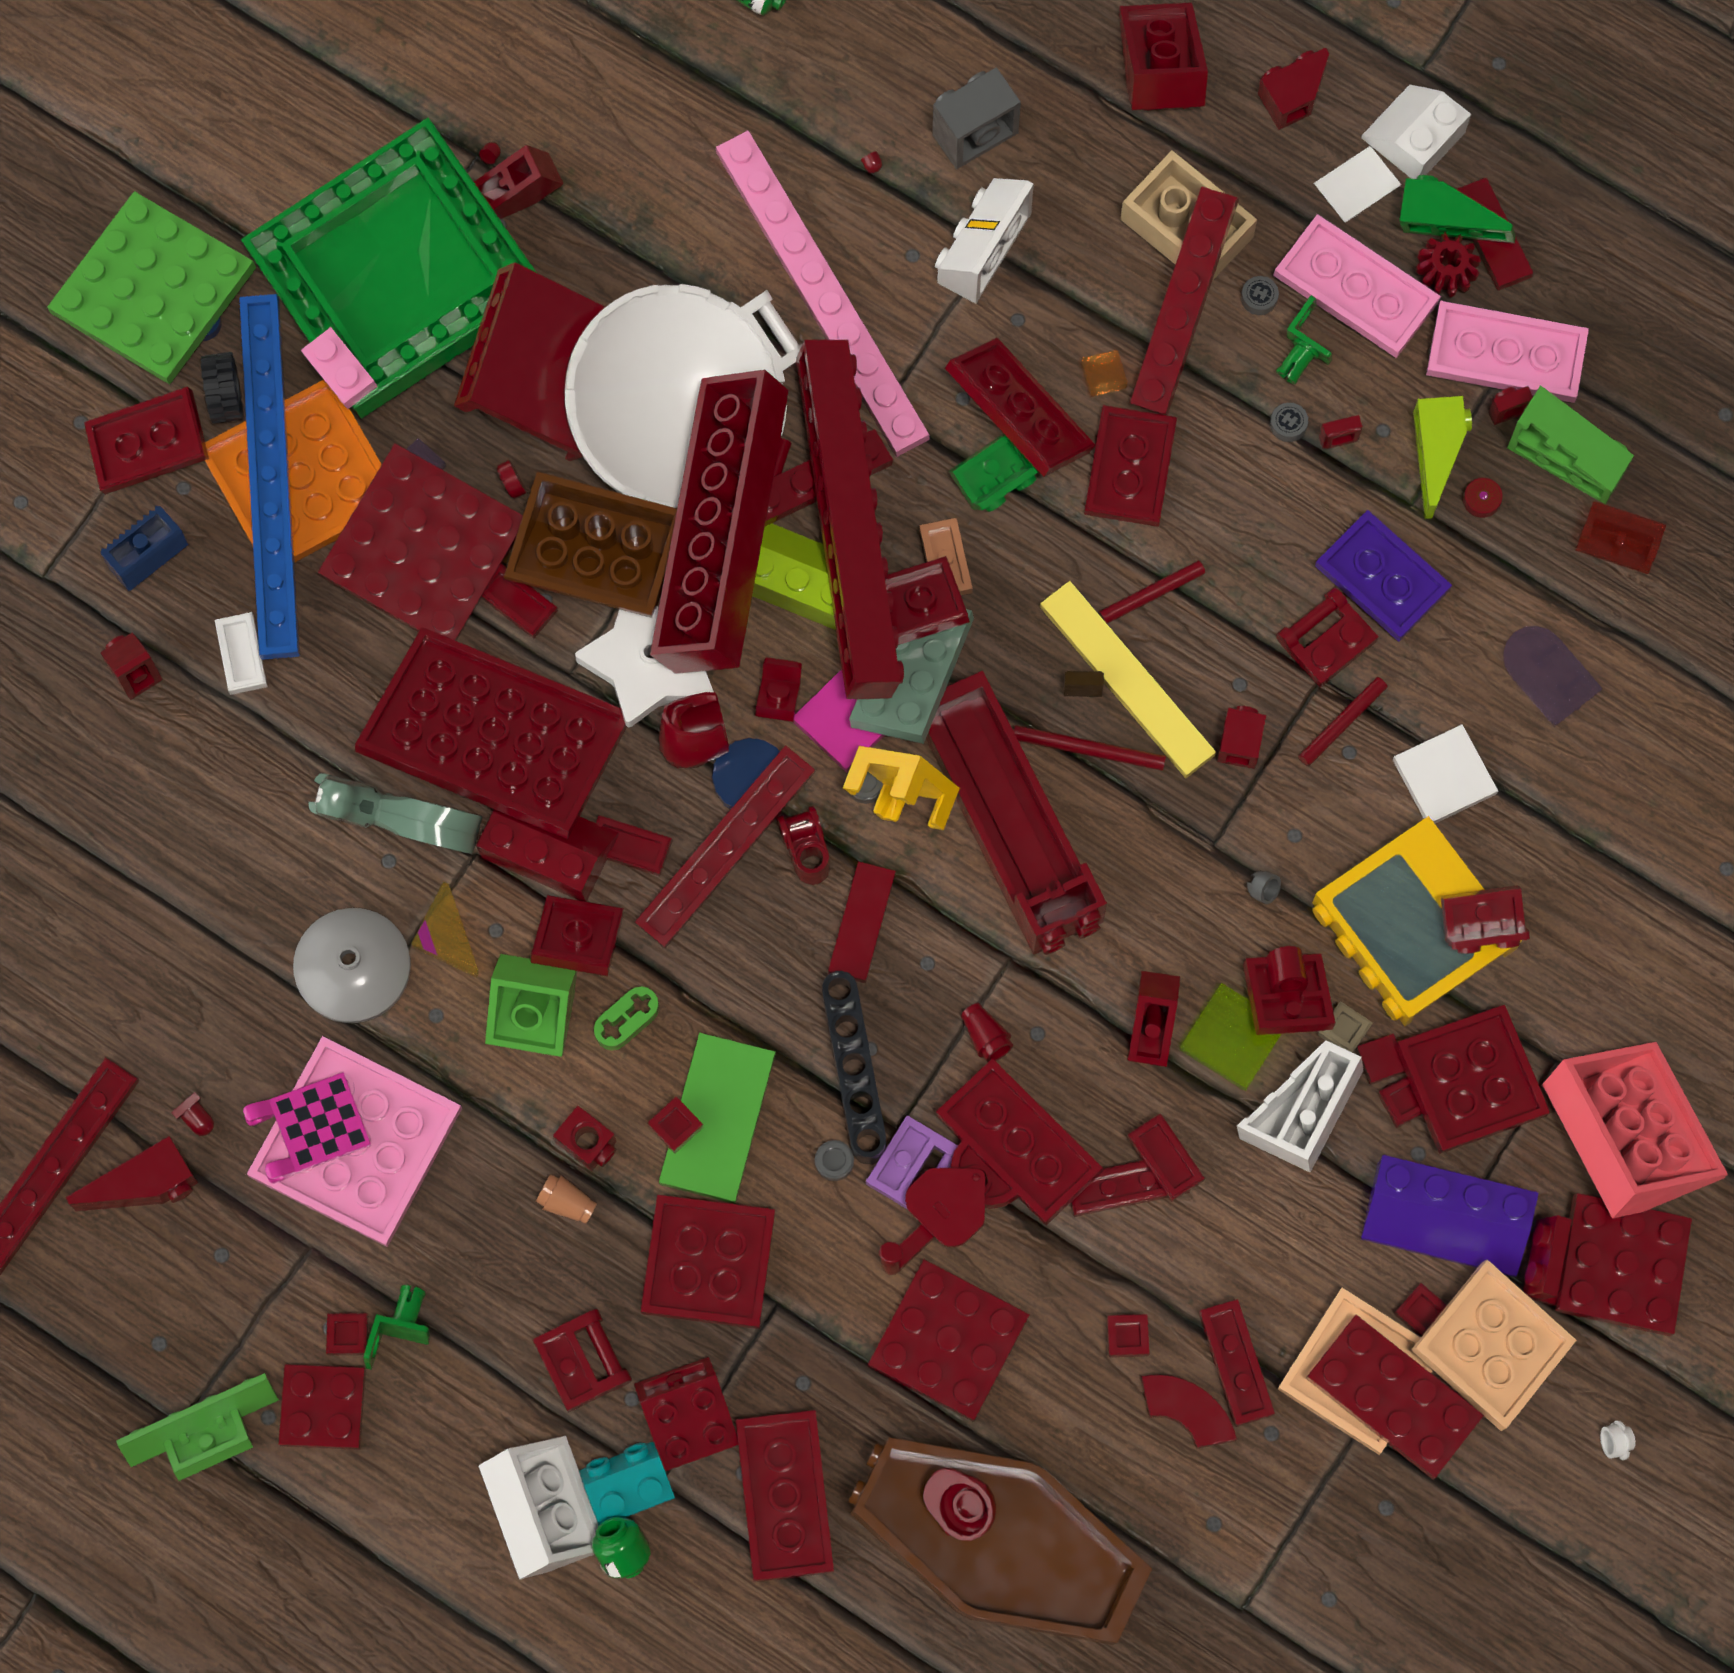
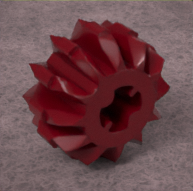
[1416,232,1481,298]

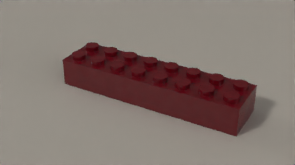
[650,370,789,674]

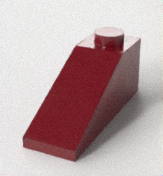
[474,145,564,219]
[65,1136,198,1211]

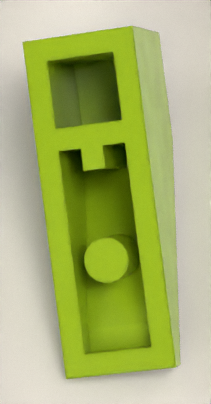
[1413,396,1472,519]

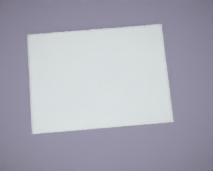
[1314,146,1401,222]

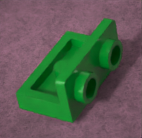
[948,434,1038,512]

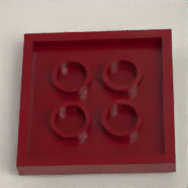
[1395,1005,1550,1154]
[1555,1193,1692,1336]
[641,1195,775,1329]
[868,1260,1030,1422]

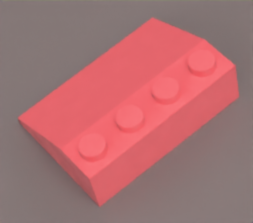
[1542,1042,1728,1218]

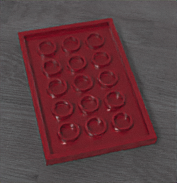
[355,627,627,840]

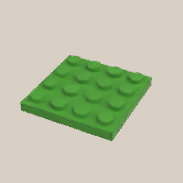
[47,191,256,385]

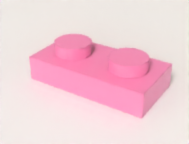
[301,327,378,409]

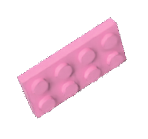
[1273,214,1441,358]
[1426,301,1589,403]

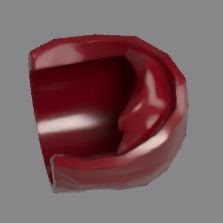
[659,692,729,768]

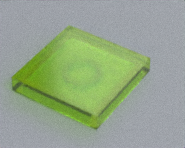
[1179,983,1282,1091]

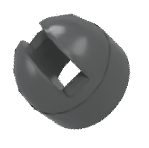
[1247,870,1281,904]

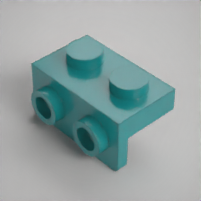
[579,1442,675,1525]

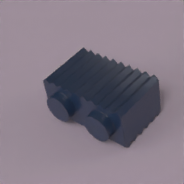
[101,506,189,591]

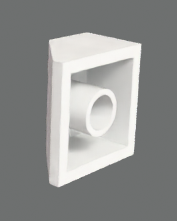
[1361,85,1471,179]

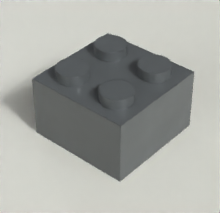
[933,67,1021,170]

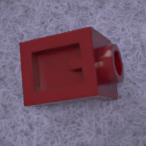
[755,657,802,722]

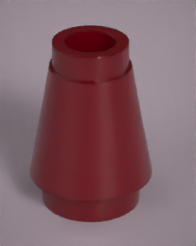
[961,1003,1013,1062]

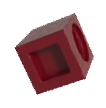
[1217,706,1266,769]
[553,1105,617,1172]

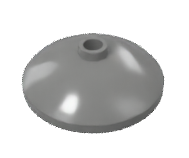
[293,908,411,1023]

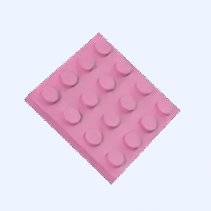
[247,1036,462,1247]

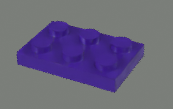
[1315,510,1452,642]

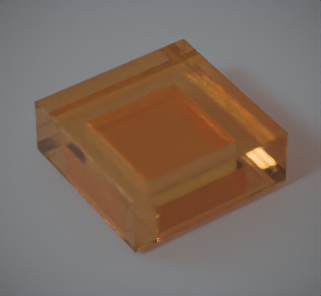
[1081,350,1128,397]

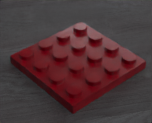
[318,443,523,641]

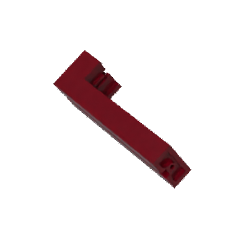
[926,670,1107,955]

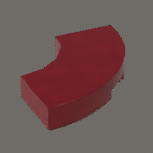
[1141,1375,1237,1449]

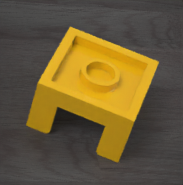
[843,746,960,830]

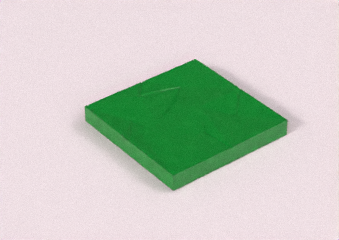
[241,117,537,419]

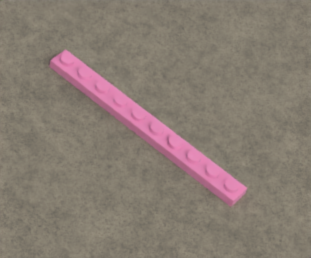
[716,131,929,457]

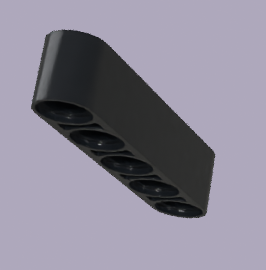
[822,971,886,1165]

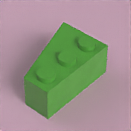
[1507,385,1634,505]

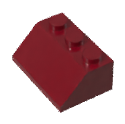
[476,810,619,902]

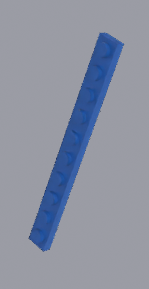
[239,294,300,660]

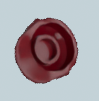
[923,1468,996,1541]

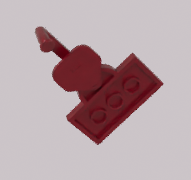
[879,1058,1103,1275]

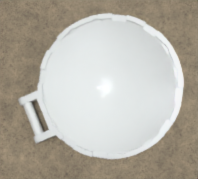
[565,284,803,508]

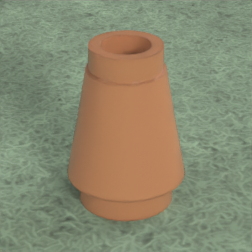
[535,1174,597,1224]

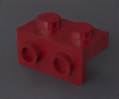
[1441,885,1530,954]
[1523,1215,1572,1306]

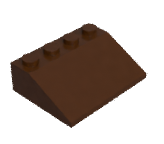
[504,471,677,618]

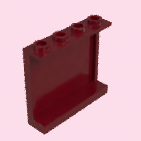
[454,262,605,461]

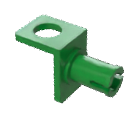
[1276,295,1332,385]
[363,1285,430,1370]

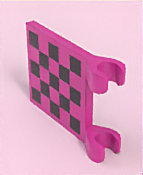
[243,1073,371,1184]

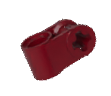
[777,805,830,885]

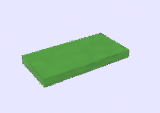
[659,1033,776,1204]

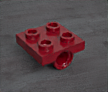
[1243,946,1336,1035]

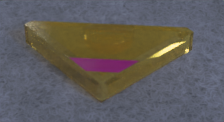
[411,881,479,978]

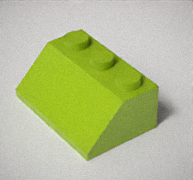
[752,523,836,630]

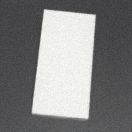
[215,612,268,695]

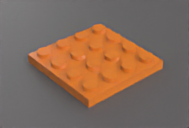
[205,380,382,563]

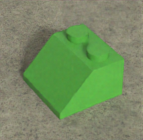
[485,954,577,1057]

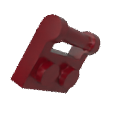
[1276,587,1379,688]
[533,1309,633,1413]

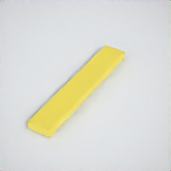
[1040,581,1216,779]

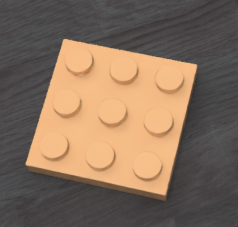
[1411,1260,1577,1431]
[1278,1288,1433,1455]

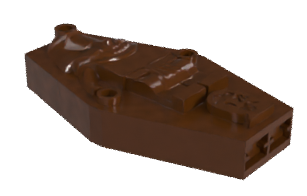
[848,1437,1152,1645]

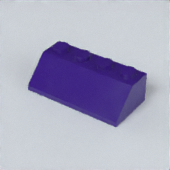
[1361,1155,1538,1277]

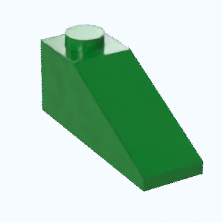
[1399,175,1516,243]

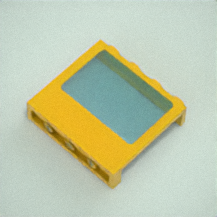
[1312,816,1522,1027]

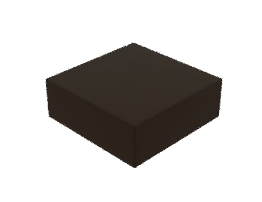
[1064,671,1104,697]

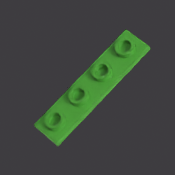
[116,1373,279,1481]

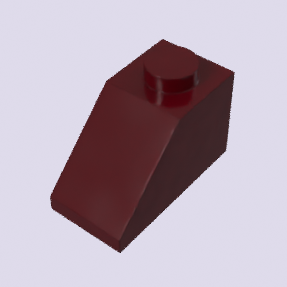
[100,632,163,700]
[1128,971,1180,1067]

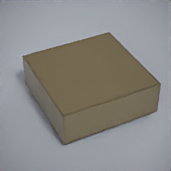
[1318,1001,1373,1053]

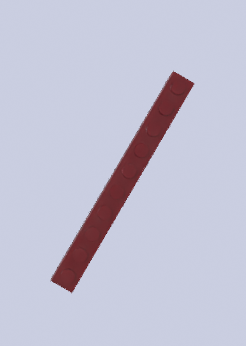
[796,340,904,699]

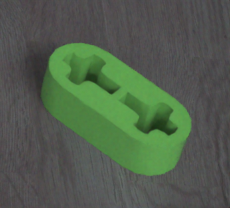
[594,986,659,1051]

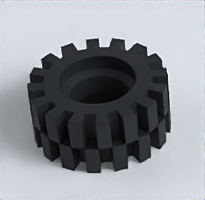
[201,352,243,424]

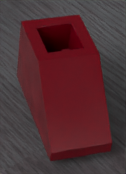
[1258,47,1329,130]

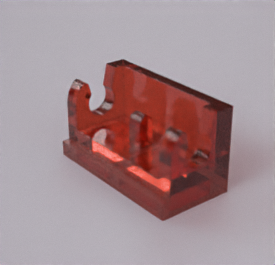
[1575,501,1666,574]

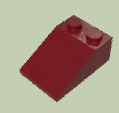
[1119,2,1208,110]

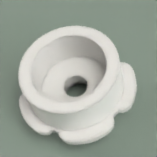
[1600,1420,1635,1460]

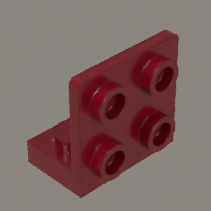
[634,1357,738,1471]

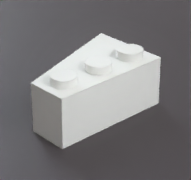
[1237,1041,1363,1172]

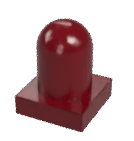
[171,1092,214,1136]

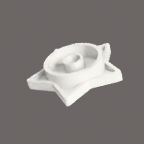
[575,606,714,728]

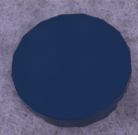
[712,738,780,809]

